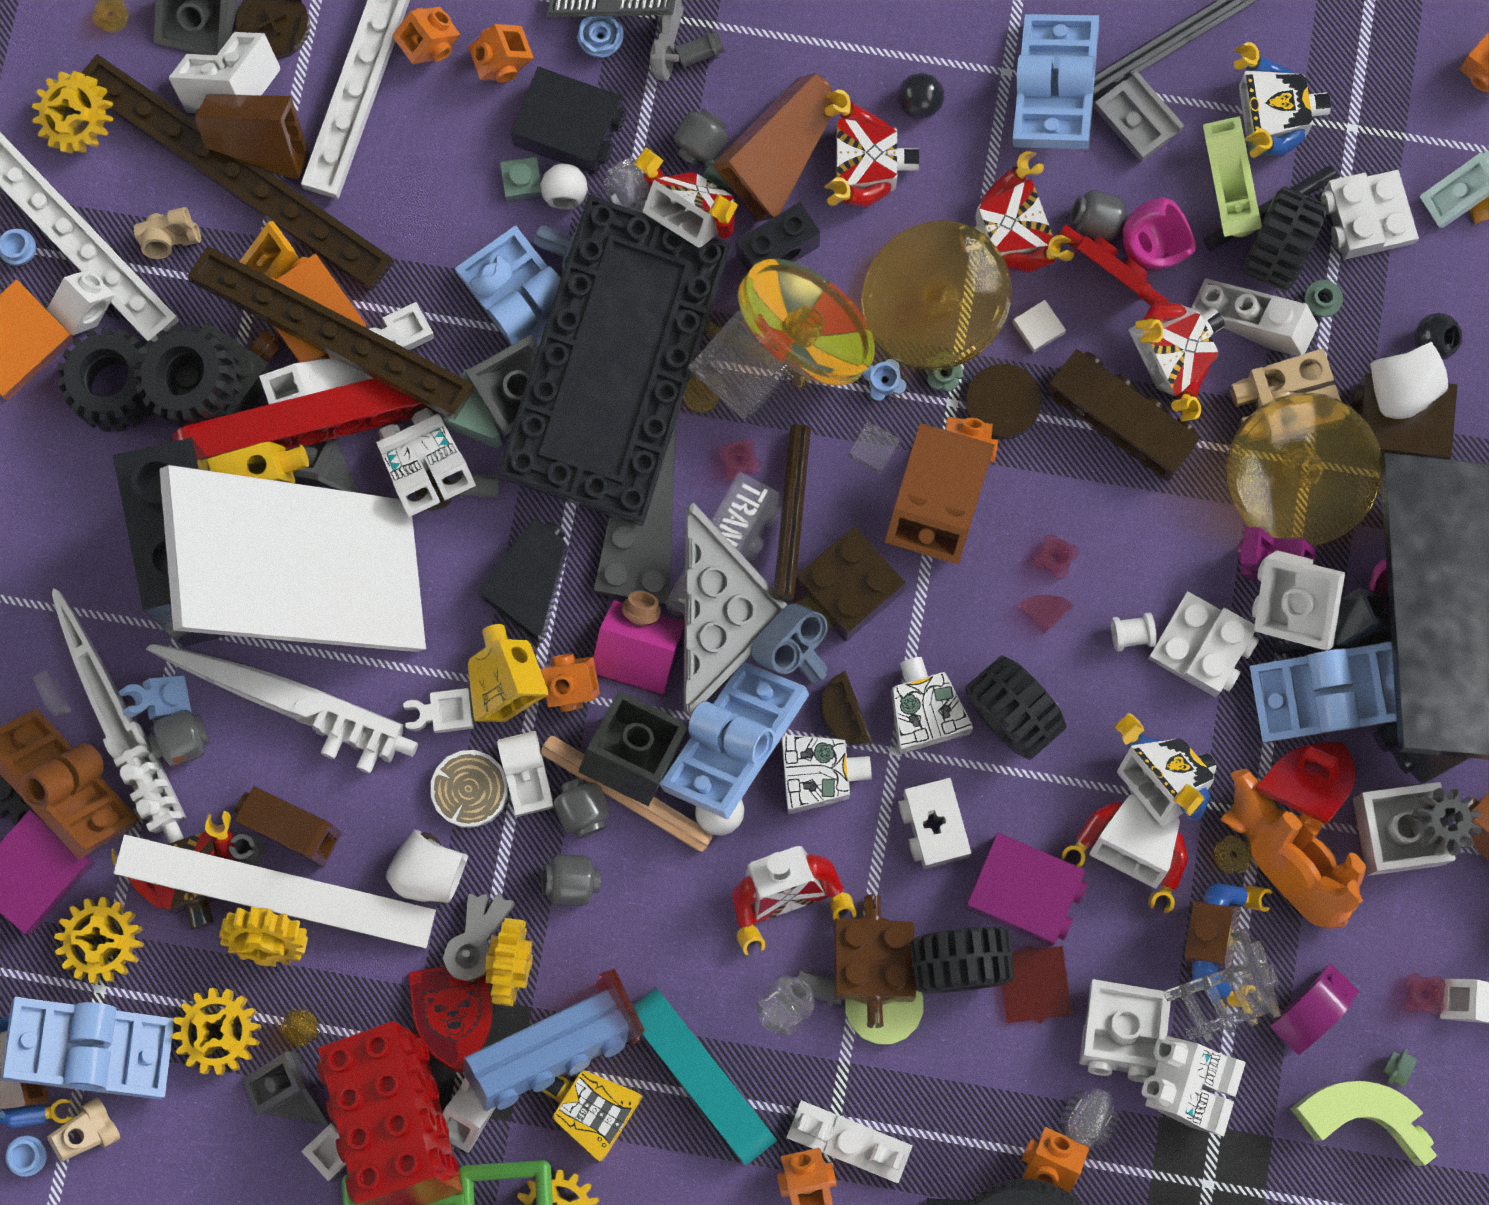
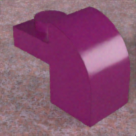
[1238,527,1317,582]
[1270,963,1359,1055]

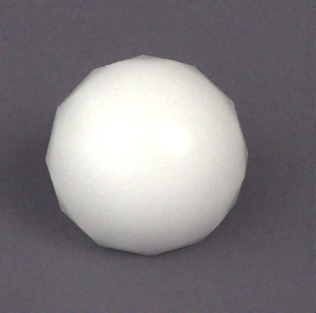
[540,164,588,210]
[695,799,744,836]

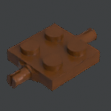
[833,894,916,1028]

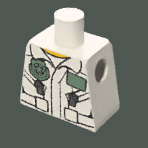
[891,657,973,754]
[782,735,872,814]

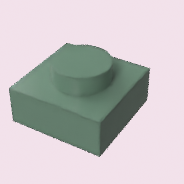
[500,156,542,202]

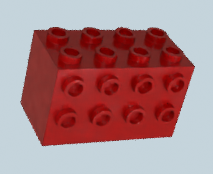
[317,1021,463,1205]

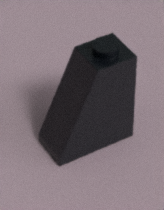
[477,519,568,644]

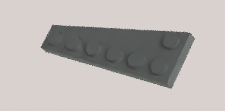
[594,423,676,608]

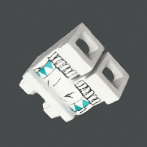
[376,408,476,517]
[1141,1036,1246,1137]

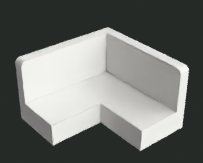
[169,32,280,113]

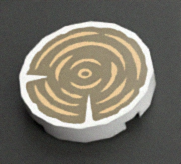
[431,750,508,828]

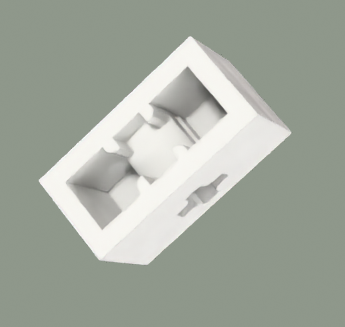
[898,778,971,870]

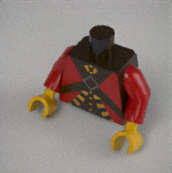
[111,811,238,930]

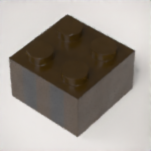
[796,526,906,642]

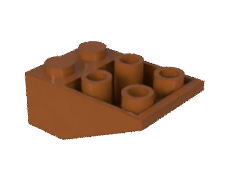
[885,423,995,565]

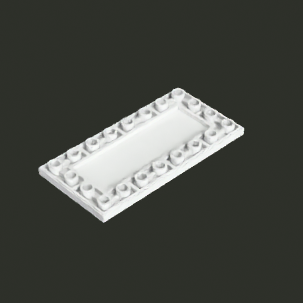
[160,465,426,652]

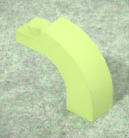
[1203,116,1262,237]
[1290,1081,1437,1166]

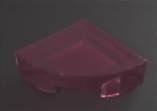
[1018,595,1074,633]

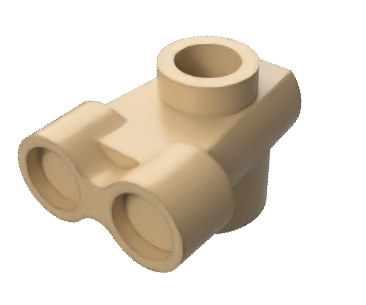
[134,207,201,259]
[47,1097,120,1162]

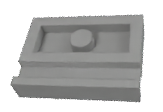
[1094,71,1185,162]

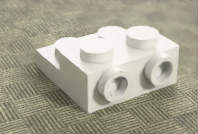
[1321,170,1419,260]
[1252,551,1345,651]
[1148,591,1259,698]
[1079,979,1171,1083]

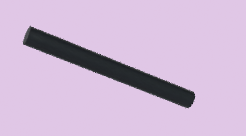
[1203,165,1337,251]

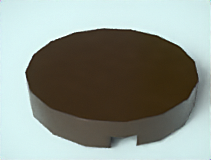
[235,0,310,60]
[965,364,1042,440]

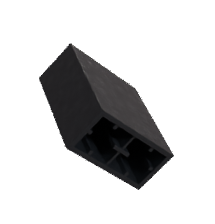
[113,437,230,647]

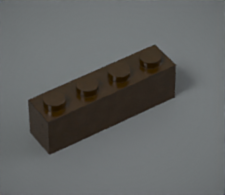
[1046,348,1201,482]

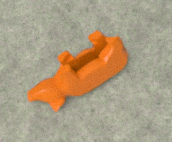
[1220,769,1366,929]

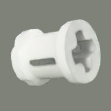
[1111,612,1156,652]

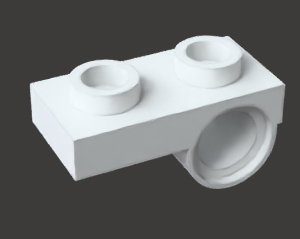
[497,731,554,817]

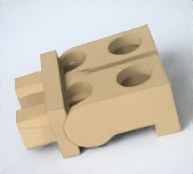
[1230,348,1346,443]

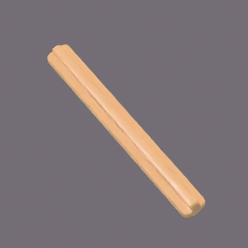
[541,736,713,852]

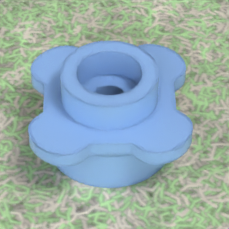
[863,359,906,401]

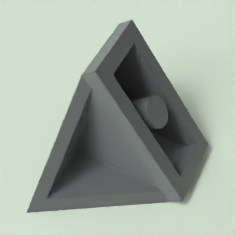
[293,438,360,493]
[241,1051,329,1126]

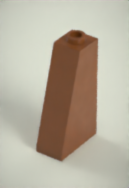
[712,73,836,222]

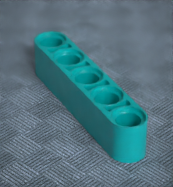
[624,986,777,1166]

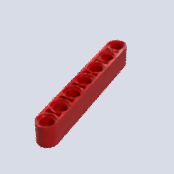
[172,378,434,458]

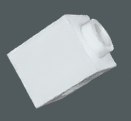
[47,269,115,335]

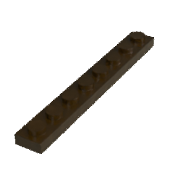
[188,246,474,420]

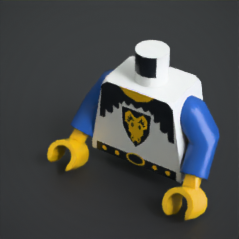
[1234,42,1331,158]
[1114,713,1216,826]

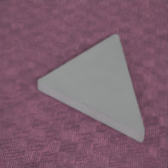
[684,503,788,716]

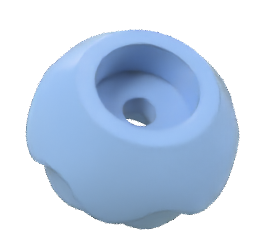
[577,16,623,58]
[469,255,512,297]

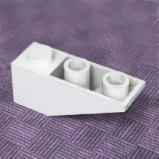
[1191,278,1318,356]
[259,358,372,404]

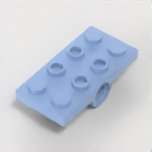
[1013,14,1099,149]
[455,225,561,347]
[1250,642,1397,743]
[660,662,809,820]
[0,997,174,1100]

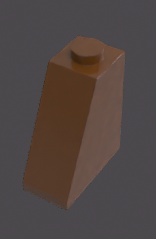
[194,94,309,179]
[235,786,342,867]

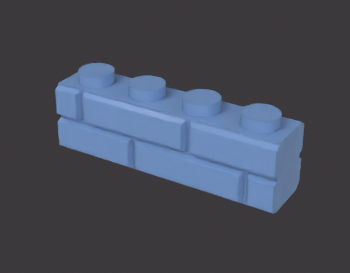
[464,990,630,1111]

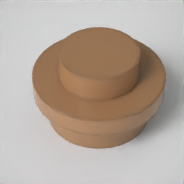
[622,591,661,626]

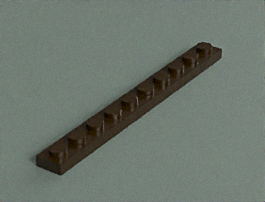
[82,54,394,292]

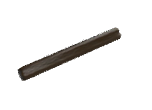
[773,424,811,601]

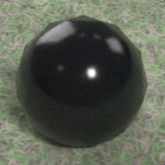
[898,72,944,120]
[1414,313,1462,360]

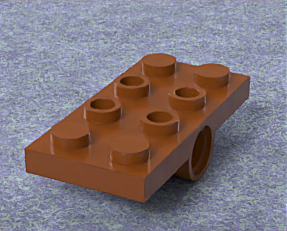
[0,708,139,859]

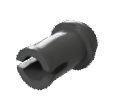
[675,30,724,69]
[452,473,499,500]
[229,834,264,865]
[795,968,843,1007]

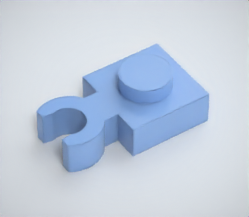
[119,676,192,720]

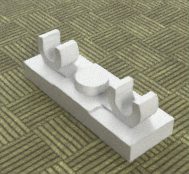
[786,1100,913,1183]

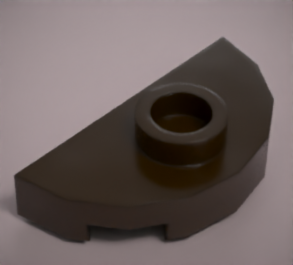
[820,670,873,746]

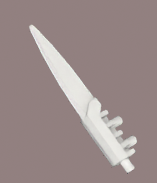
[52,588,187,843]
[146,644,418,774]

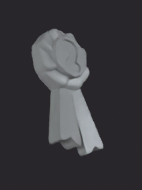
[650,0,684,81]
[443,893,515,982]

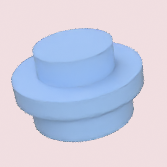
[0,229,36,266]
[5,1136,47,1177]

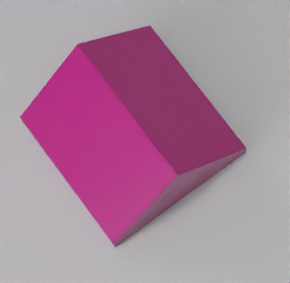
[594,600,685,696]

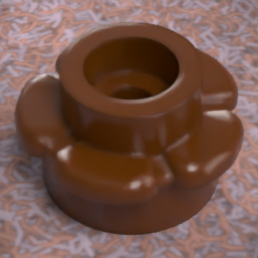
[248,330,281,363]

